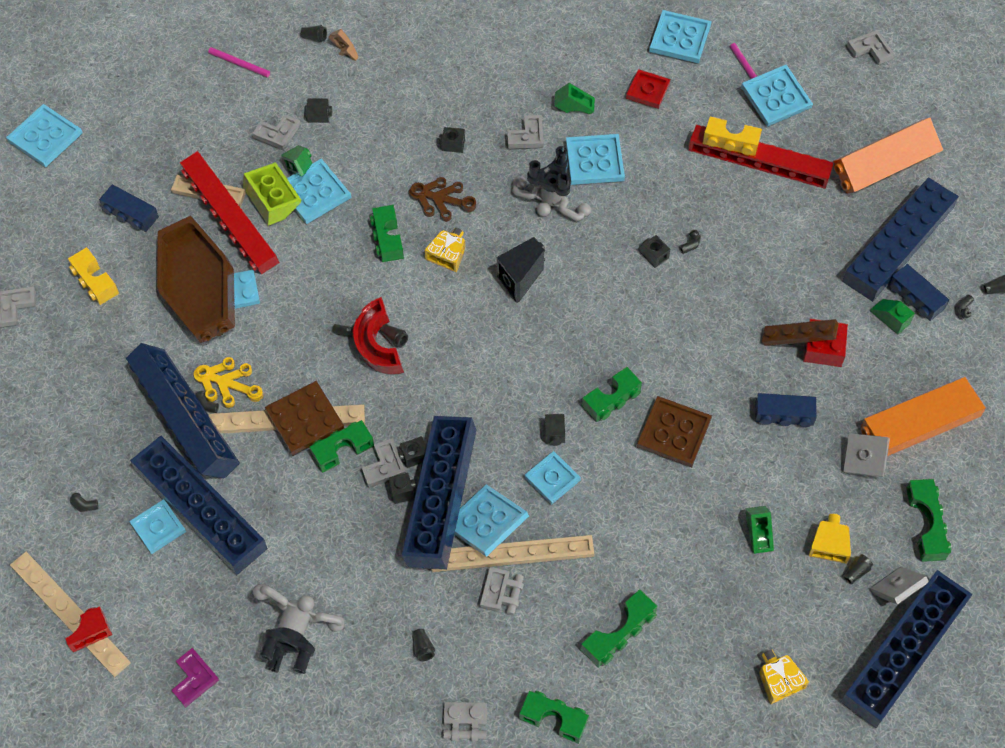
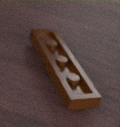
[762,319,839,346]

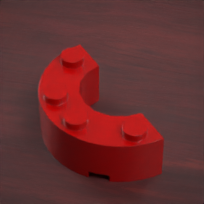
[353,297,404,374]

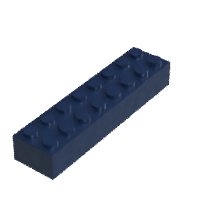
[842,177,959,302]
[126,343,240,479]
[402,416,477,570]
[130,436,268,575]
[841,570,973,728]

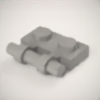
[480,567,524,615]
[444,702,487,741]

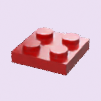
[626,69,671,109]

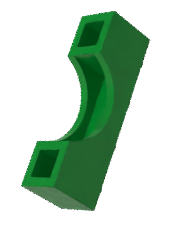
[906,479,951,562]
[580,589,658,668]

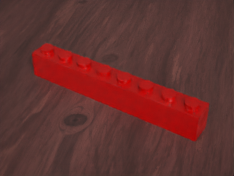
[688,125,834,189]
[180,151,279,274]

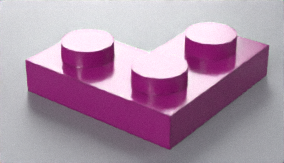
[172,648,219,708]

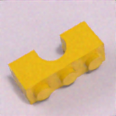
[703,116,762,156]
[68,247,119,305]

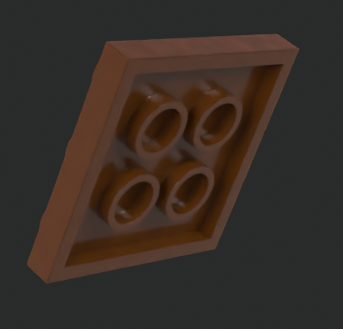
[265,380,344,456]
[637,396,712,468]

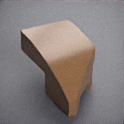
[328,29,358,61]

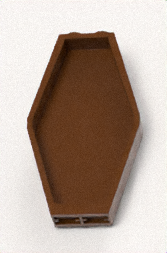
[157,215,235,343]

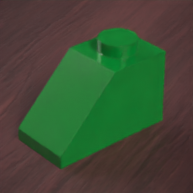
[281,145,312,176]
[870,299,915,335]

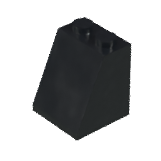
[497,237,545,303]

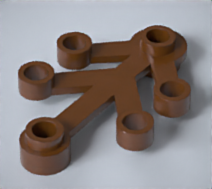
[409,177,476,222]

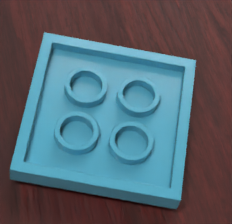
[649,10,712,64]
[741,65,813,127]
[6,104,83,167]
[566,134,625,185]
[287,158,352,224]
[455,484,529,557]

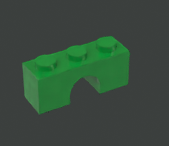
[370,204,404,263]
[582,367,642,422]
[310,420,374,473]
[519,691,589,744]

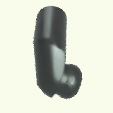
[679,230,701,254]
[956,294,974,319]
[332,324,354,337]
[195,391,219,413]
[70,493,99,512]

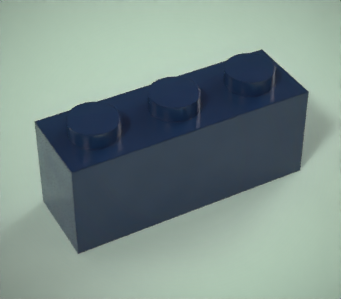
[99,184,159,232]
[889,264,950,321]
[755,393,817,427]

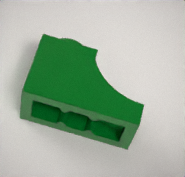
[554,83,595,114]
[745,506,774,554]

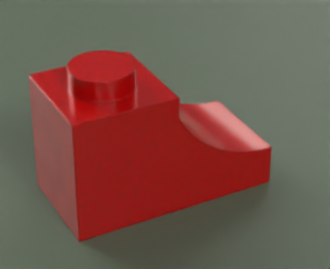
[65,606,113,652]

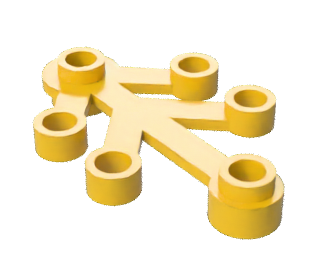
[194,357,263,408]

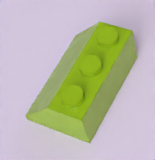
[243,162,301,226]

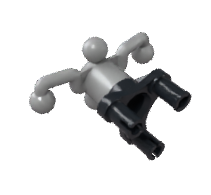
[512,146,591,221]
[253,584,345,674]

